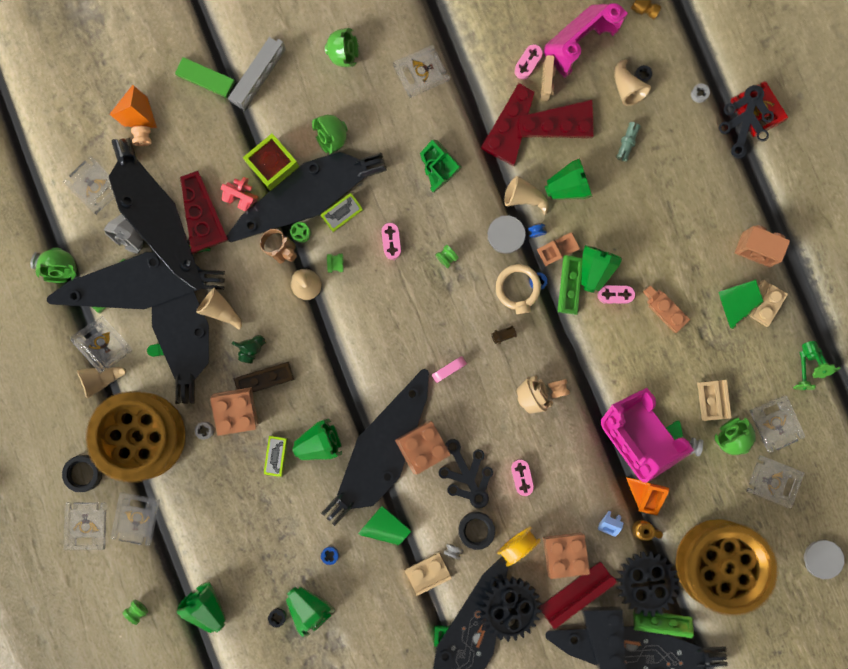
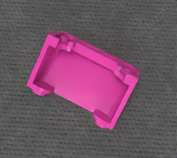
[544,3,628,78]
[601,388,694,483]

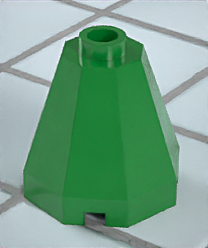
[544,158,593,200]
[581,245,622,293]
[292,418,342,460]
[177,582,226,633]
[286,587,335,638]

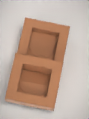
[537,232,580,266]

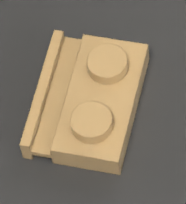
[540,55,556,101]
[749,280,788,327]
[697,380,732,421]
[405,552,452,596]

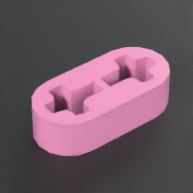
[515,45,542,79]
[382,223,401,260]
[598,286,635,304]
[432,356,467,383]
[511,459,534,496]

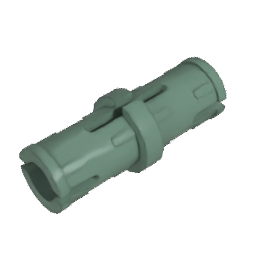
[616,122,641,162]

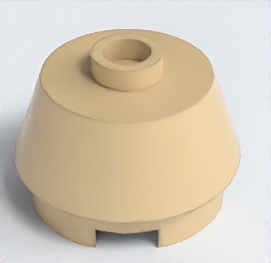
[517,375,553,414]

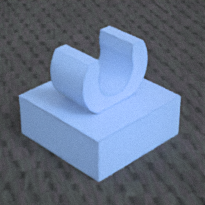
[598,511,624,537]

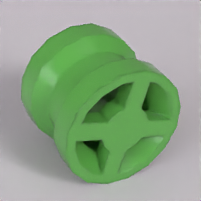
[290,222,311,243]
[435,245,459,269]
[327,253,344,273]
[123,600,148,625]

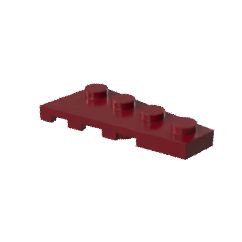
[481,83,535,167]
[518,100,594,138]
[180,171,228,254]

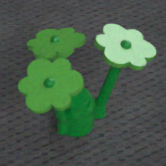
[793,341,841,390]

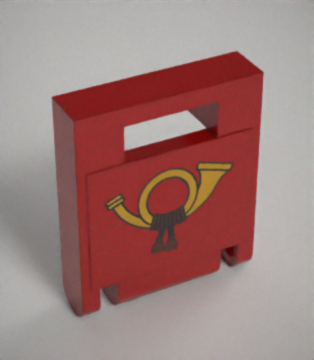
[731,81,788,138]

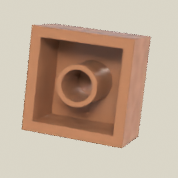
[734,225,790,267]
[210,387,259,436]
[395,421,451,475]
[543,532,590,579]

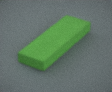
[175,57,235,98]
[558,255,582,315]
[633,609,694,638]

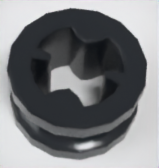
[634,65,653,83]
[268,608,286,628]

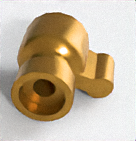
[630,0,662,20]
[632,520,663,540]

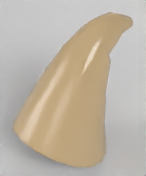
[614,59,651,106]
[504,176,549,215]
[291,269,321,300]
[196,288,242,330]
[77,367,126,399]

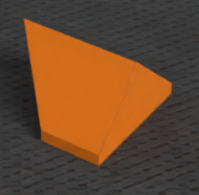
[109,85,157,128]
[626,477,669,516]

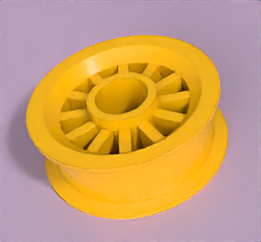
[497,527,541,566]

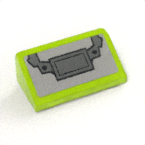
[321,193,363,232]
[263,436,288,477]

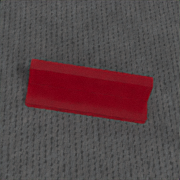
[539,562,617,630]

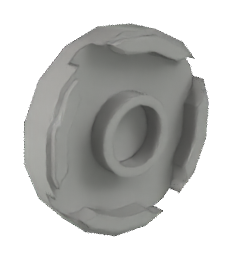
[487,216,525,254]
[804,540,844,579]

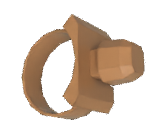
[259,229,297,264]

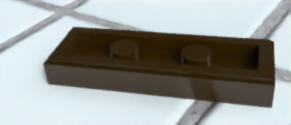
[233,361,295,393]

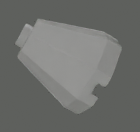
[104,214,145,254]

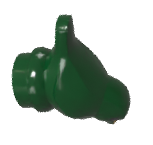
[232,335,267,364]

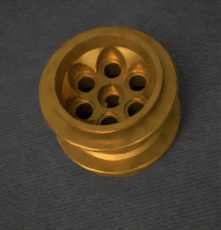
[86,391,186,482]
[675,519,778,615]

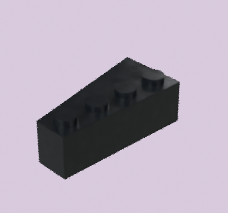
[581,606,625,669]

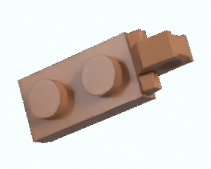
[643,286,690,333]

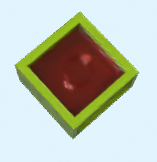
[243,133,299,191]

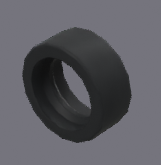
[62,455,102,492]
[458,512,496,550]

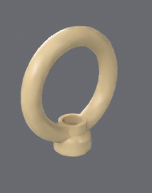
[496,264,541,315]

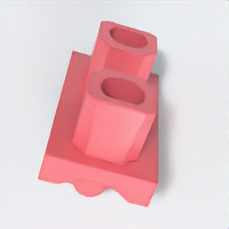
[221,177,259,211]

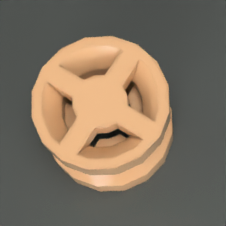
[131,126,152,146]
[548,379,570,398]

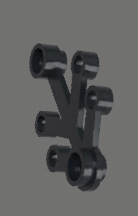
[719,85,774,159]
[439,439,493,508]

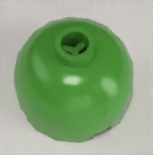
[325,28,359,67]
[312,115,348,154]
[36,248,76,283]
[715,418,756,455]

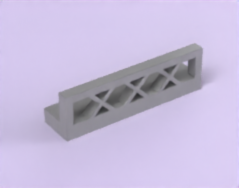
[228,37,286,110]

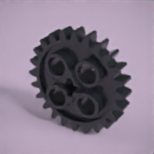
[615,552,680,616]
[479,576,542,642]

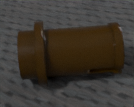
[491,325,517,345]

